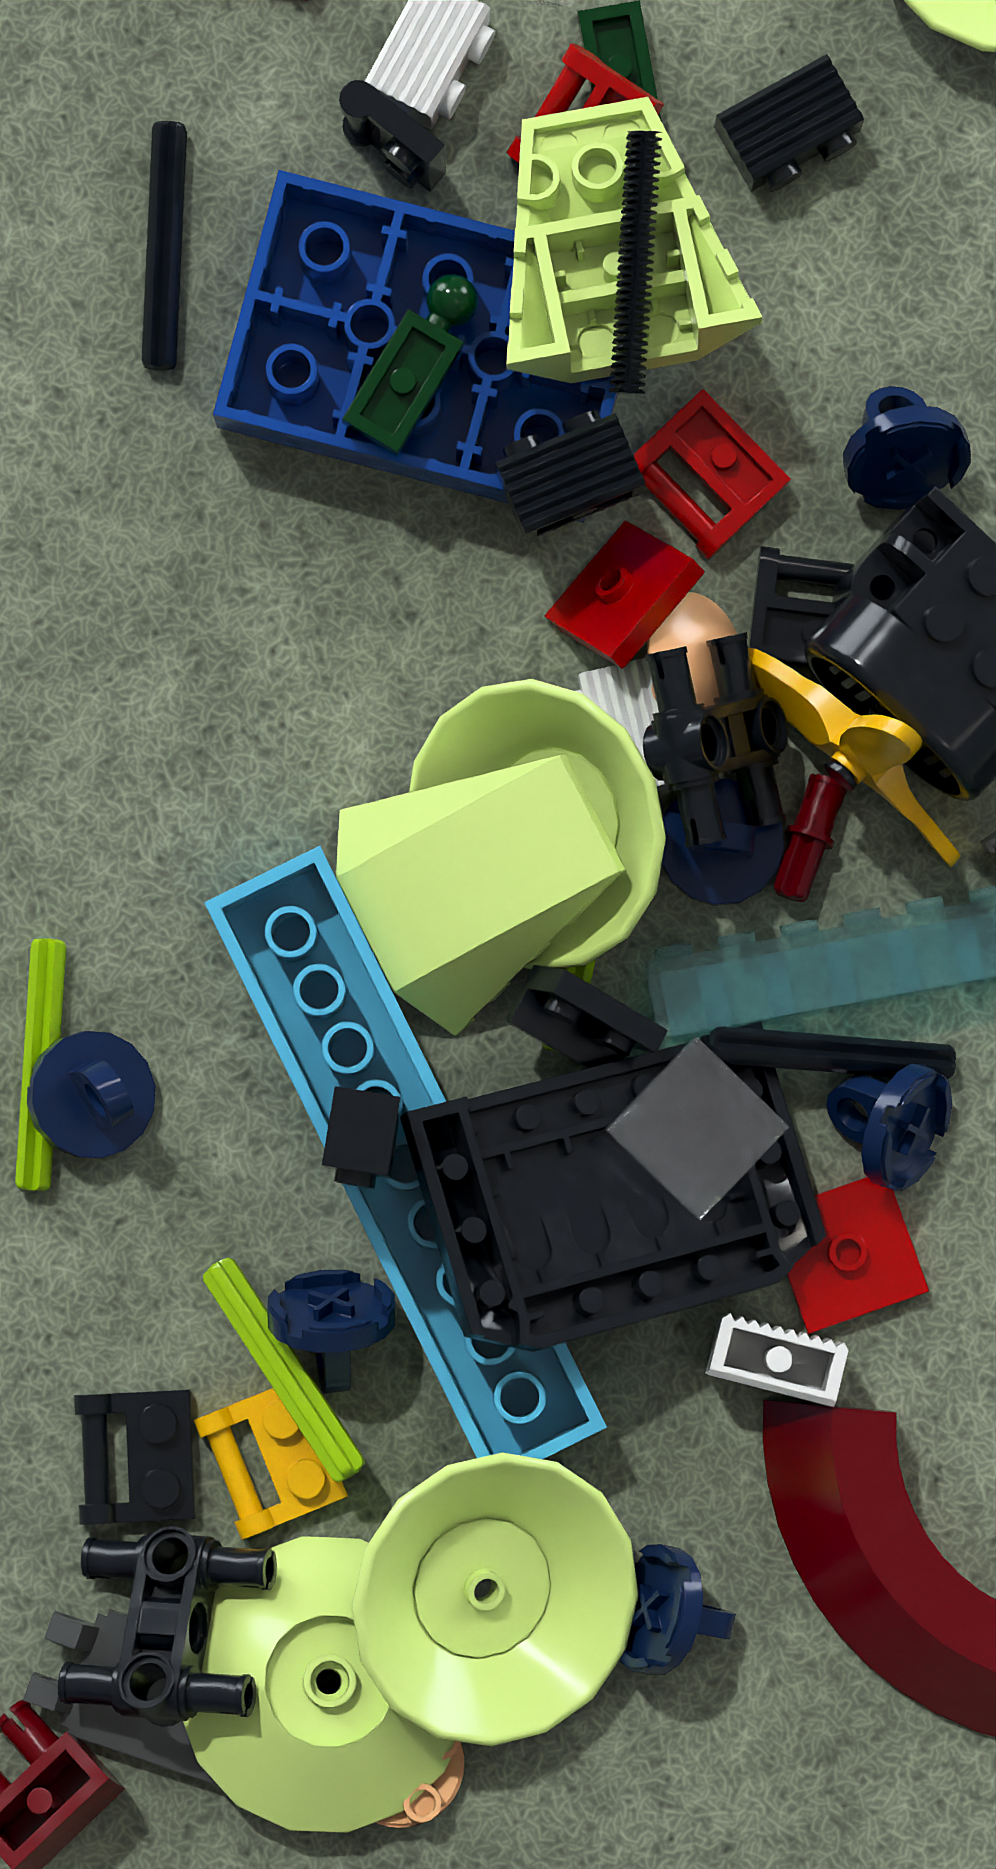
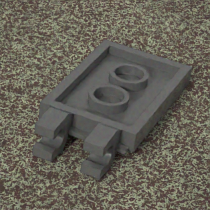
[23,1609,217,1785]

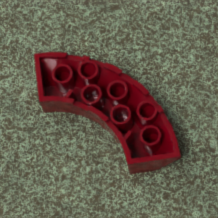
[762,1400,996,1737]

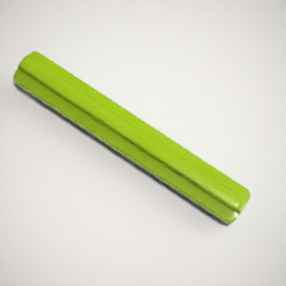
[15,938,66,1191]
[203,1257,365,1482]

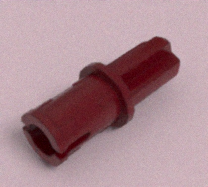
[774,773,848,902]

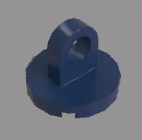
[843,386,971,510]
[662,778,784,906]
[27,1031,156,1158]
[826,1064,953,1191]
[267,1269,395,1394]
[619,1544,736,1675]

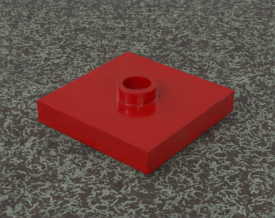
[544,520,705,669]
[787,1177,929,1334]

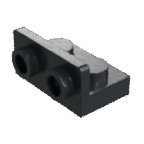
[507,965,668,1069]

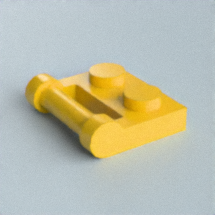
[193,1388,349,1540]

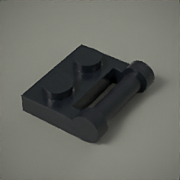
[339,80,446,192]
[748,546,854,667]
[74,1389,196,1525]

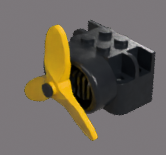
[748,486,996,867]

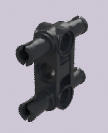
[643,632,788,848]
[58,1526,277,1727]

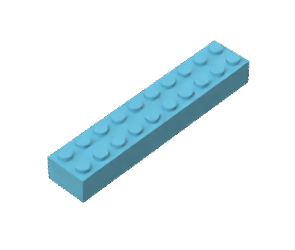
[204,846,607,1459]

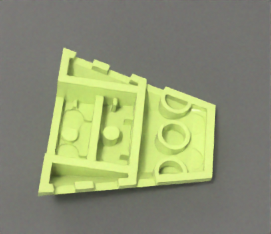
[506,97,763,383]
[336,753,625,1036]

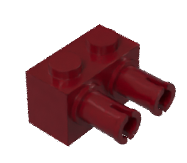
[0,1699,125,1869]

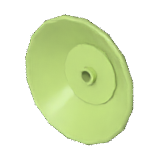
[409,679,666,970]
[352,1452,639,1746]
[183,1536,454,1833]

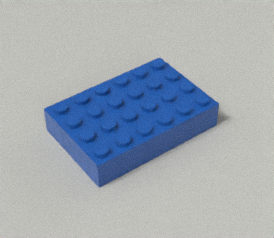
[213,170,618,523]

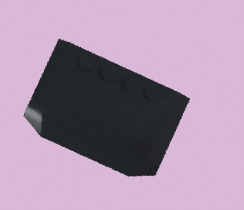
[400,1021,826,1352]

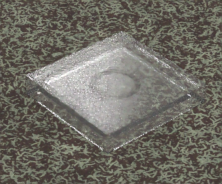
[605,1037,789,1220]

